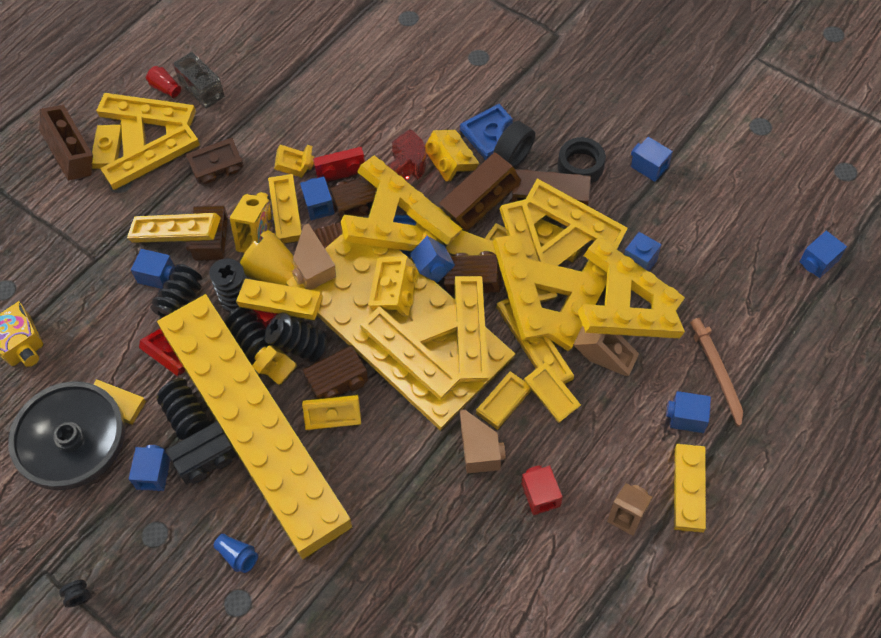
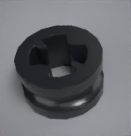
[59,580,91,608]

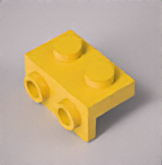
[424,130,480,181]

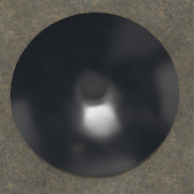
[8,381,125,490]

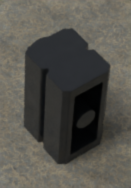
[166,422,236,485]

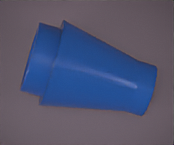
[214,534,258,573]

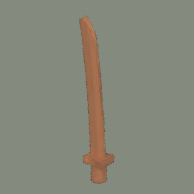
[690,318,743,427]

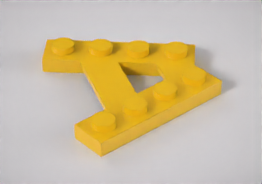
[97,93,200,190]
[341,155,451,251]
[500,178,628,303]
[492,234,607,351]
[578,237,685,339]
[360,276,488,401]

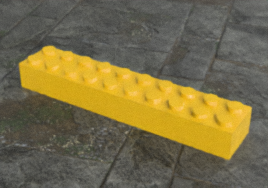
[157,294,352,560]

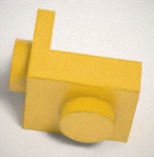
[274,145,315,178]
[252,345,297,385]

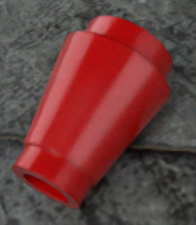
[146,66,181,98]

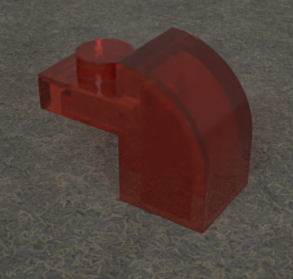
[387,129,426,180]

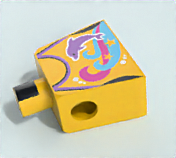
[230,192,272,253]
[0,301,43,367]

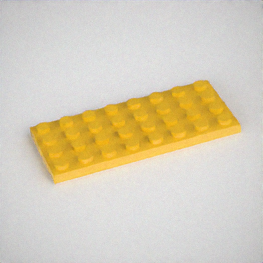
[286,233,515,431]

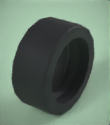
[493,121,536,169]
[558,137,606,184]

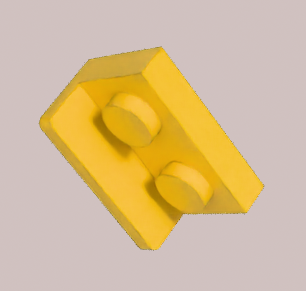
[368,256,418,316]

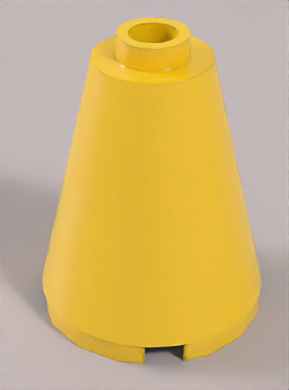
[240,230,294,285]

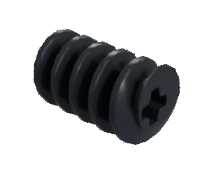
[209,258,247,312]
[150,264,202,318]
[224,307,275,365]
[264,313,327,362]
[156,378,211,441]

